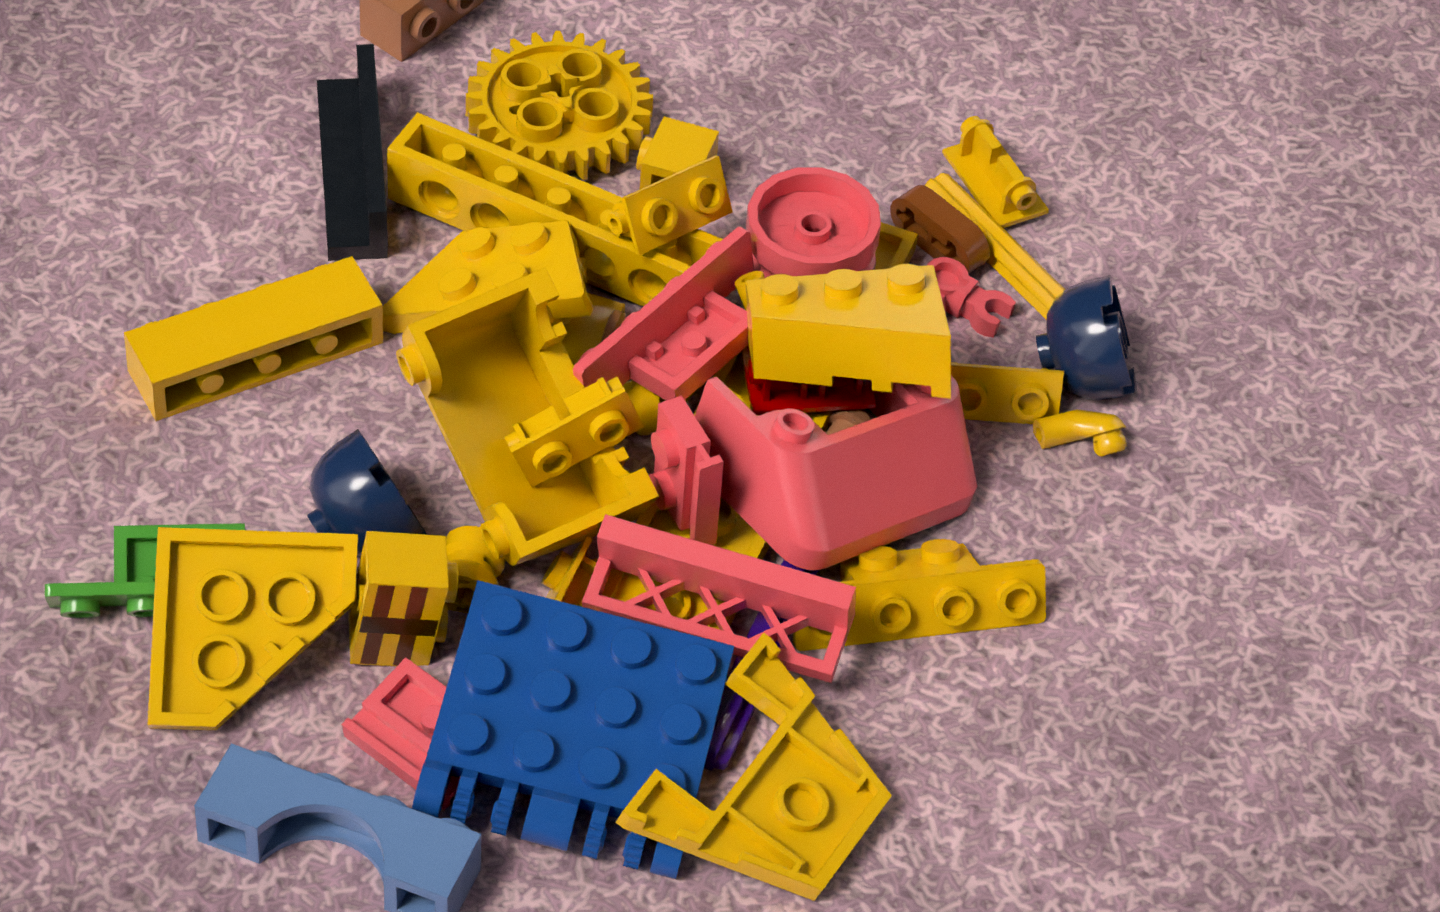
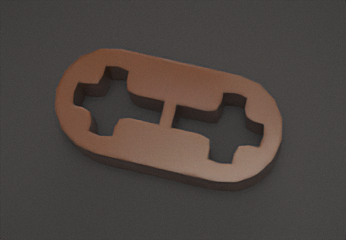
[890,185,990,275]

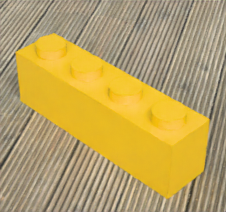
[124,256,383,421]

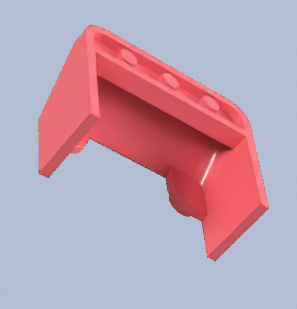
[695,376,977,570]

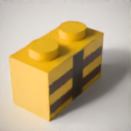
[348,531,458,667]

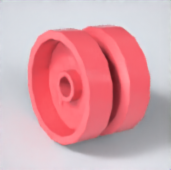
[746,167,881,278]

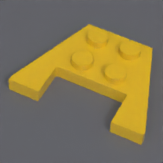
[615,633,892,901]

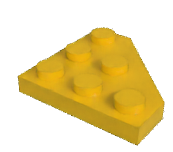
[147,527,358,730]

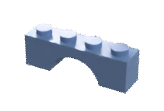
[194,743,481,912]

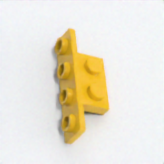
[793,539,1046,651]

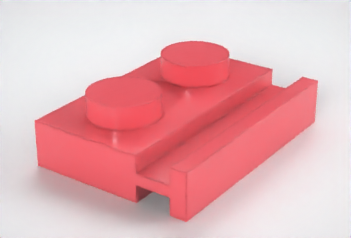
[649,396,724,545]
[341,657,461,810]

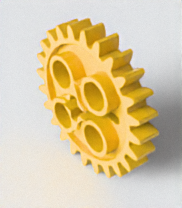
[465,31,653,180]

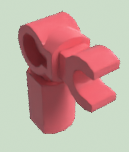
[927,257,1016,338]

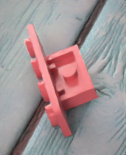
[573,226,754,401]

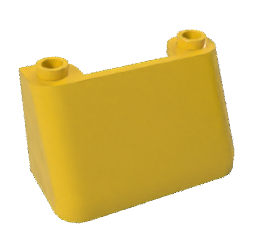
[396,267,659,566]

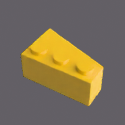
[746,264,951,399]

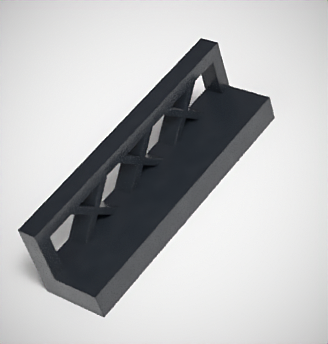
[317,44,388,261]

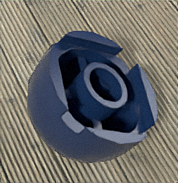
[1036,275,1137,401]
[307,429,427,557]

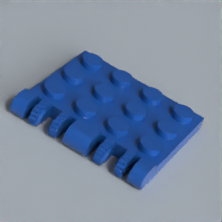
[412,580,734,879]

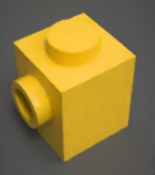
[636,116,719,190]

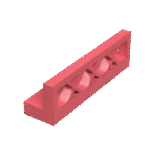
[582,514,856,683]

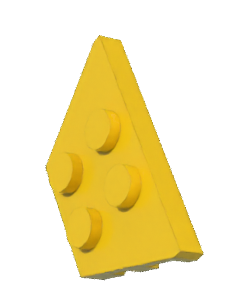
[383,220,593,334]

